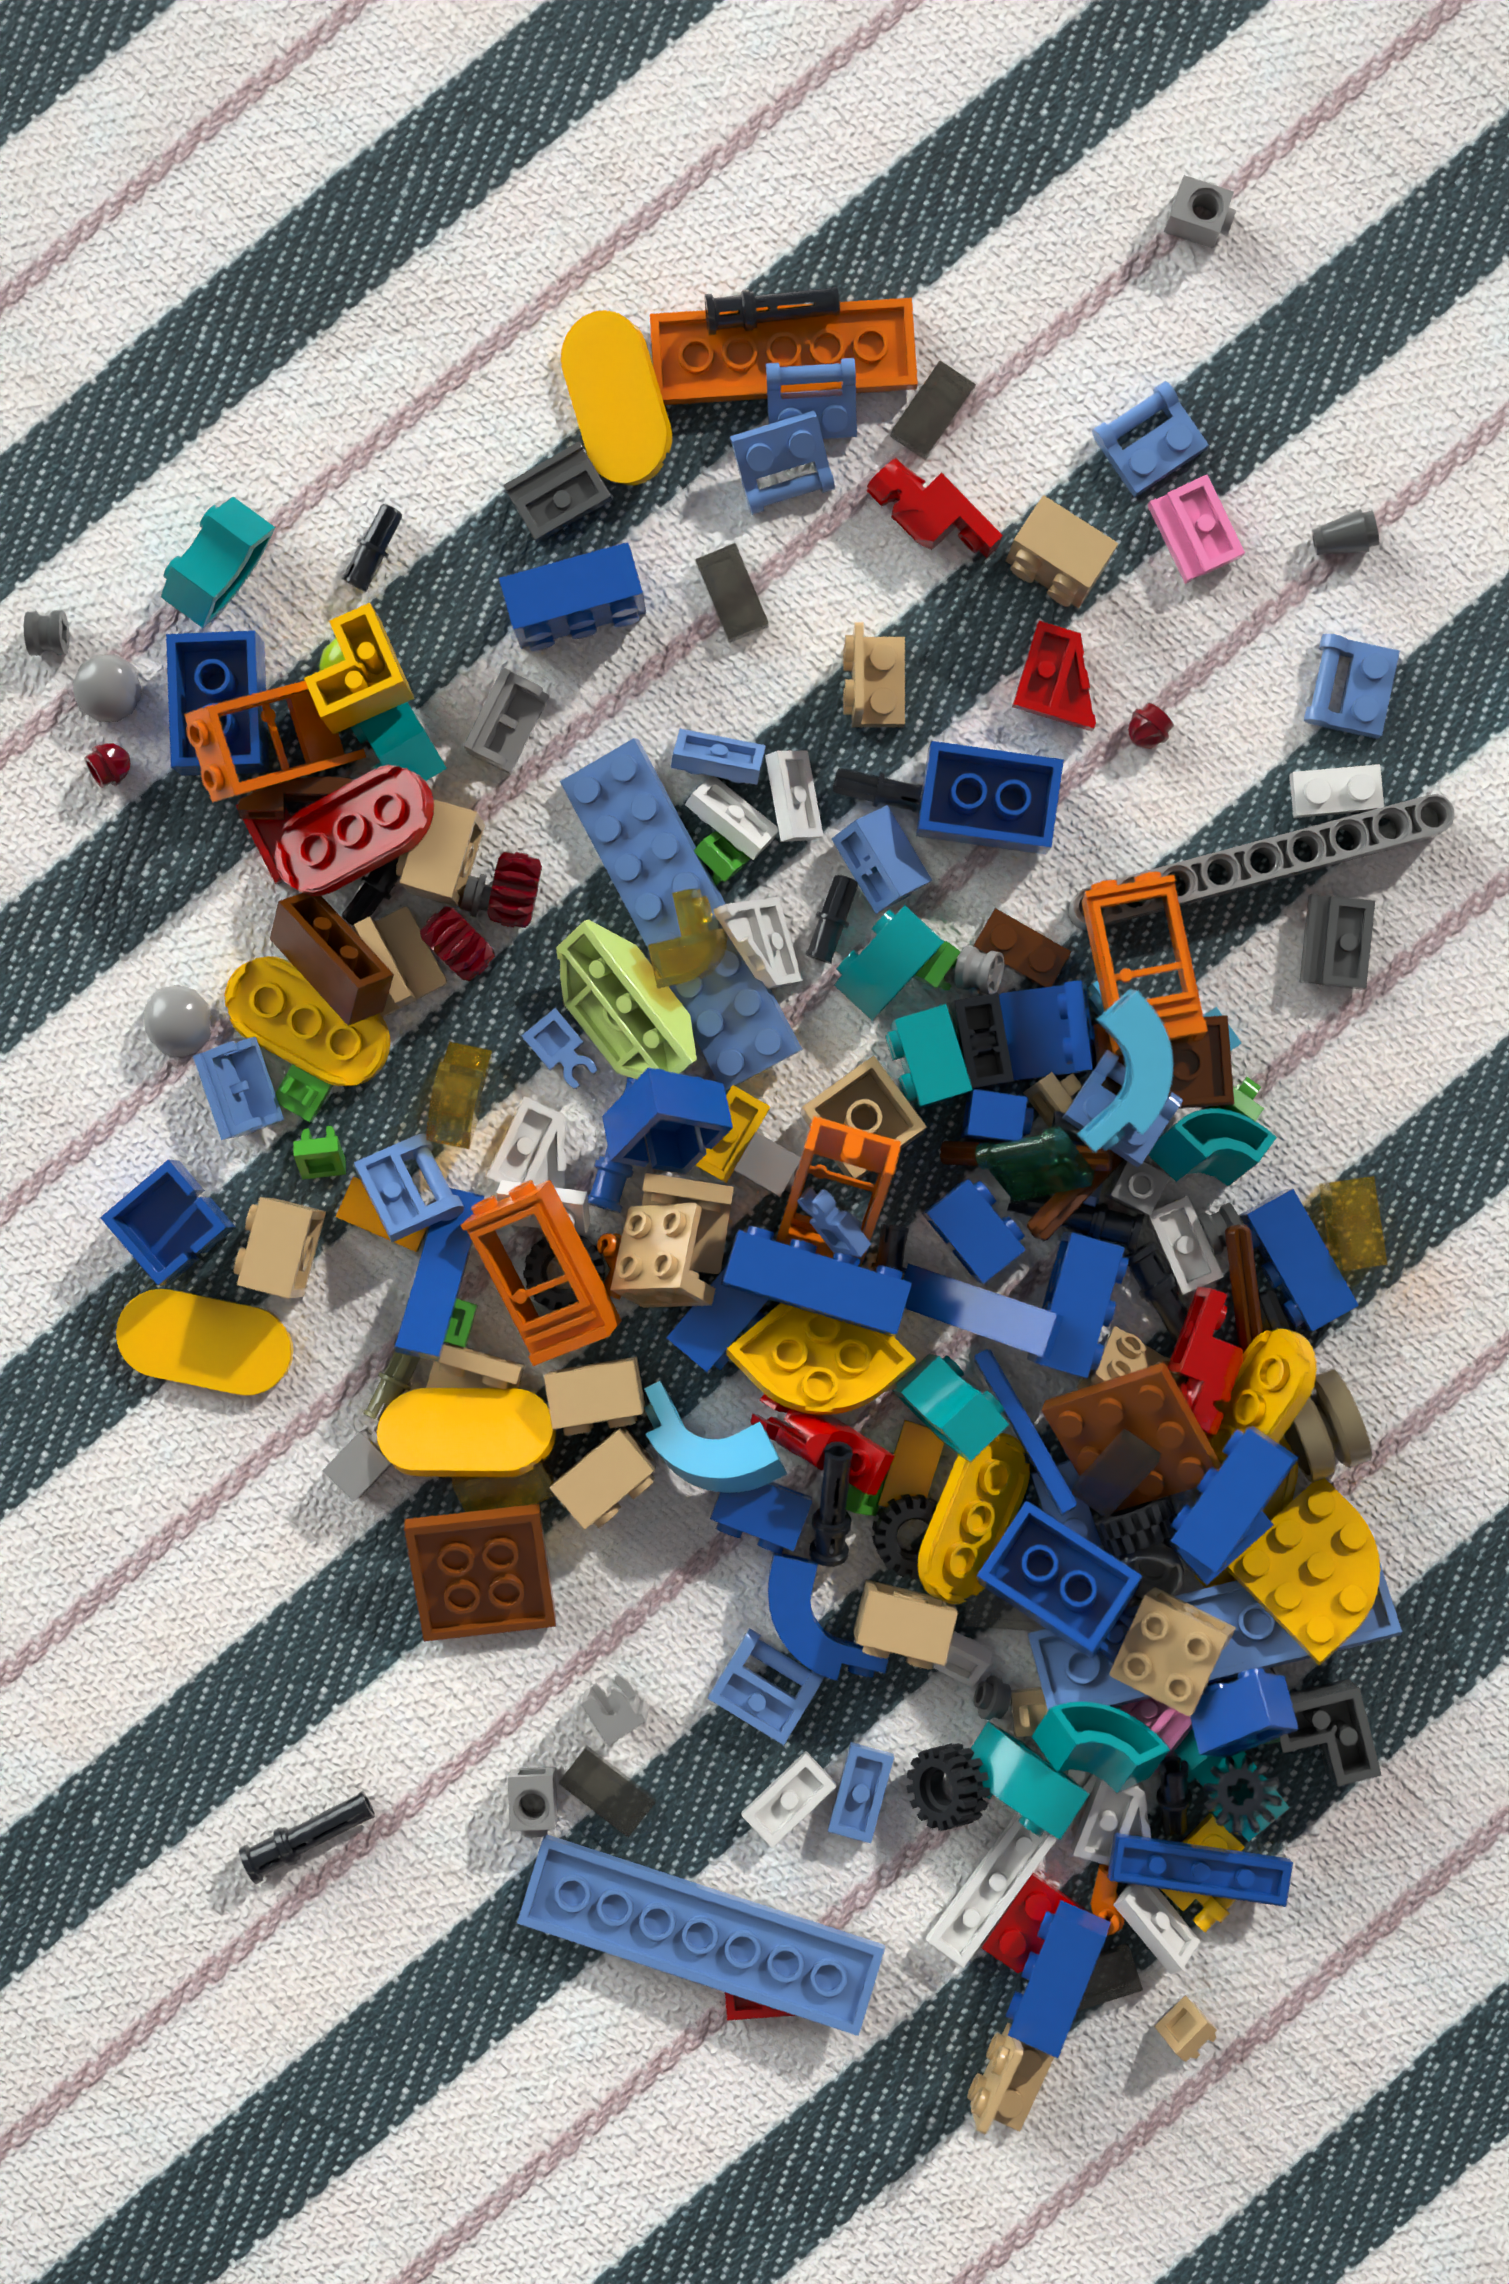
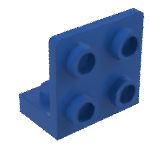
[999,980,1095,1080]

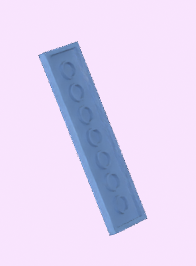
[560,738,803,1091]
[1028,1564,1402,1710]
[517,1835,885,2036]

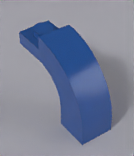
[768,1552,889,1681]

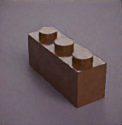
[270,893,394,1026]

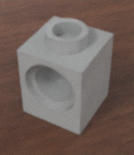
[1164,175,1236,248]
[734,1132,801,1197]
[1104,1160,1170,1216]
[322,1429,392,1502]
[508,1767,558,1838]

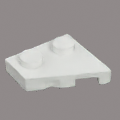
[713,897,803,989]
[486,1096,566,1189]
[1071,1778,1151,1866]

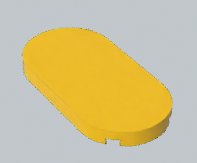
[561,310,672,486]
[225,956,390,1086]
[116,1289,293,1395]
[1204,1328,1317,1465]
[377,1388,556,1477]
[918,1432,1030,1604]

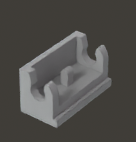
[464,667,550,774]
[581,1675,649,1746]

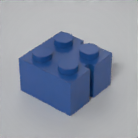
[602,1067,733,1175]
[100,1159,236,1286]
[922,1179,1026,1284]

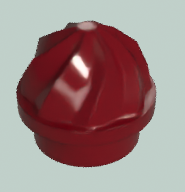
[1128,703,1174,749]
[84,743,131,788]

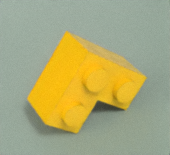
[304,603,414,734]

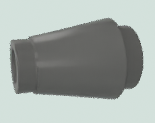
[1312,509,1379,555]

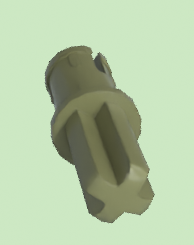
[363,1351,420,1421]

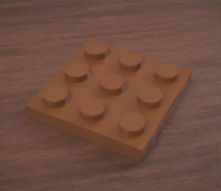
[1041,1362,1222,1516]
[404,1504,556,1642]

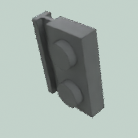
[503,441,612,544]
[1299,894,1375,990]

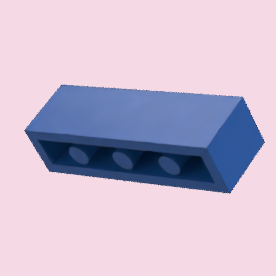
[721,1226,912,1337]

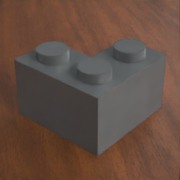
[1272,1679,1382,1786]

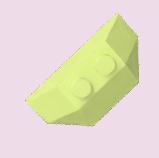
[556,919,697,1079]

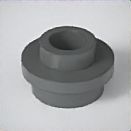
[460,874,492,918]
[974,1675,1012,1720]

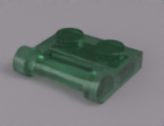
[975,1127,1095,1202]

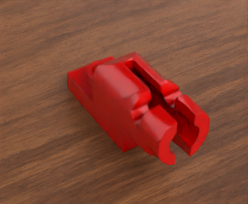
[866,458,1003,558]
[1168,1287,1243,1436]
[750,1394,895,1496]

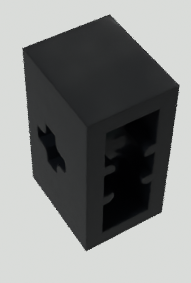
[950,993,1014,1090]

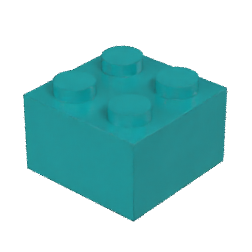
[885,1004,973,1110]

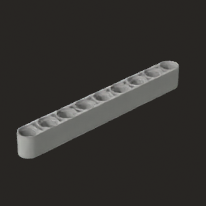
[1068,794,1455,930]

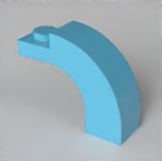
[1077,989,1173,1152]
[644,1381,787,1493]

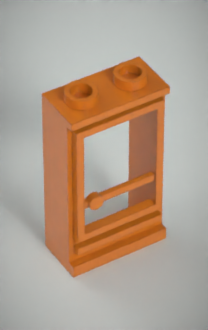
[184,681,366,802]
[1081,872,1208,1056]
[776,1116,901,1267]
[461,1180,622,1366]

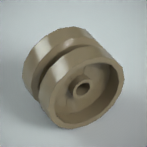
[1284,1369,1372,1483]

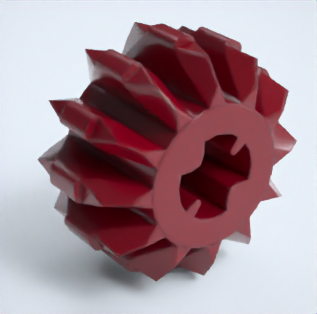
[487,852,542,928]
[420,906,495,981]

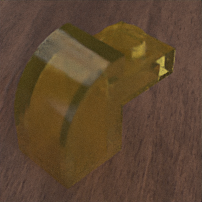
[648,889,728,989]
[426,1041,492,1149]

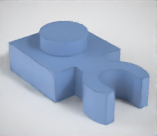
[522,1008,598,1089]
[797,1187,871,1257]

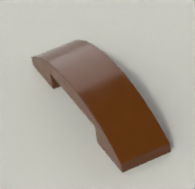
[238,777,355,820]

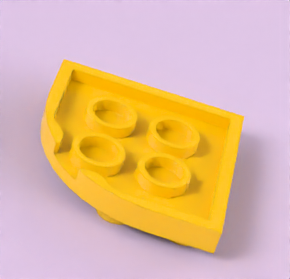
[726,1303,916,1415]
[1225,1478,1380,1666]

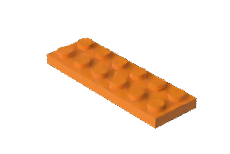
[650,298,918,405]

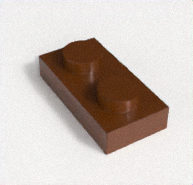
[973,908,1071,988]

